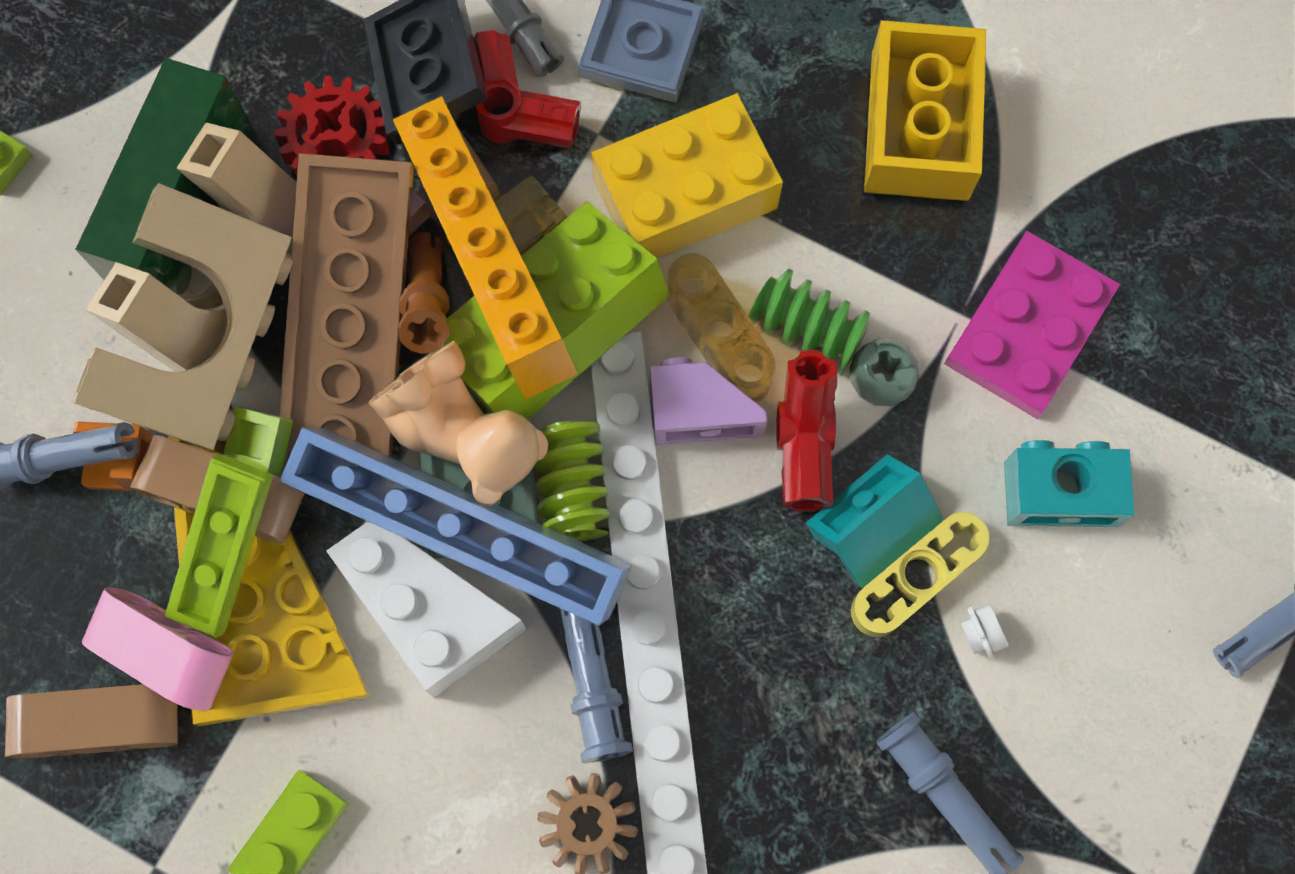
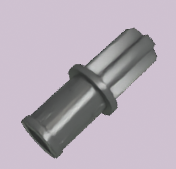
[486,0,564,77]

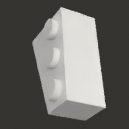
[327,522,527,698]

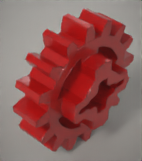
[274,76,390,177]

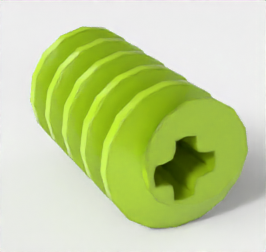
[534,421,610,542]

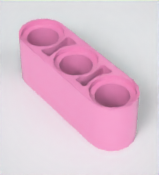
[82,587,234,711]

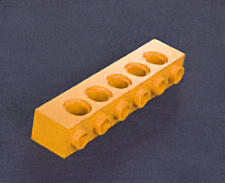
[393,96,578,400]

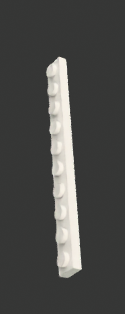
[591,331,707,874]

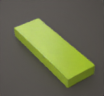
[164,454,273,638]

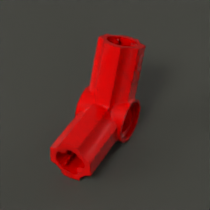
[473,30,581,149]
[776,350,838,512]

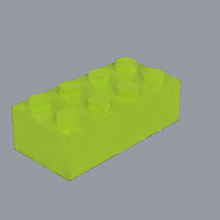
[435,201,670,419]

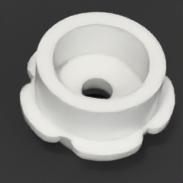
[960,604,1009,658]

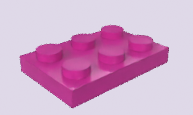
[944,231,1120,419]

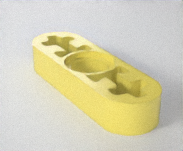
[851,512,989,637]

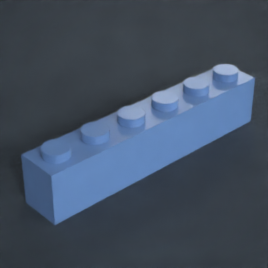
[280,427,632,626]

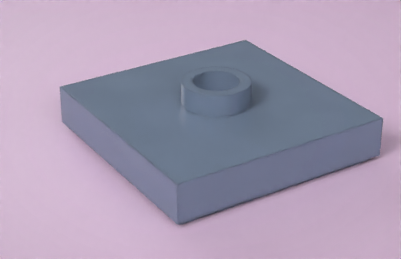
[578,0,705,103]

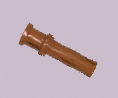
[398,232,450,354]

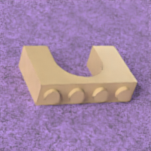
[86,123,297,372]
[71,183,293,450]

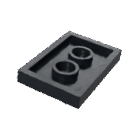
[364,0,488,145]

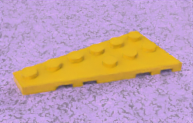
[168,404,371,726]

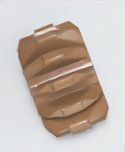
[537,773,638,874]

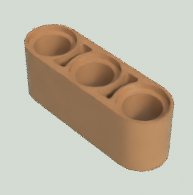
[130,435,305,544]
[5,684,178,758]

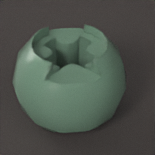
[850,338,919,406]

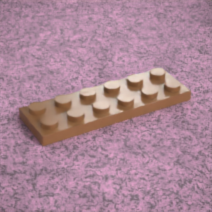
[276,153,414,477]

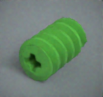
[746,268,870,375]

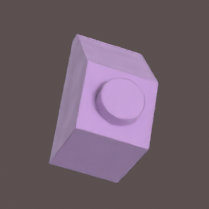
[650,357,767,445]

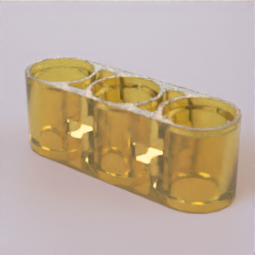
[667,253,775,403]

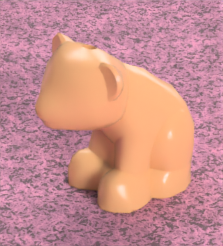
[368,340,548,506]

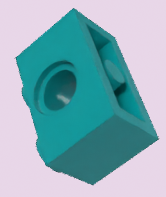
[1004,440,1134,527]

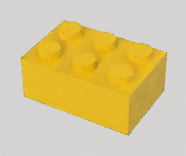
[864,20,987,201]
[591,93,783,259]

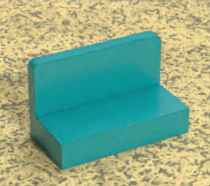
[805,454,943,588]

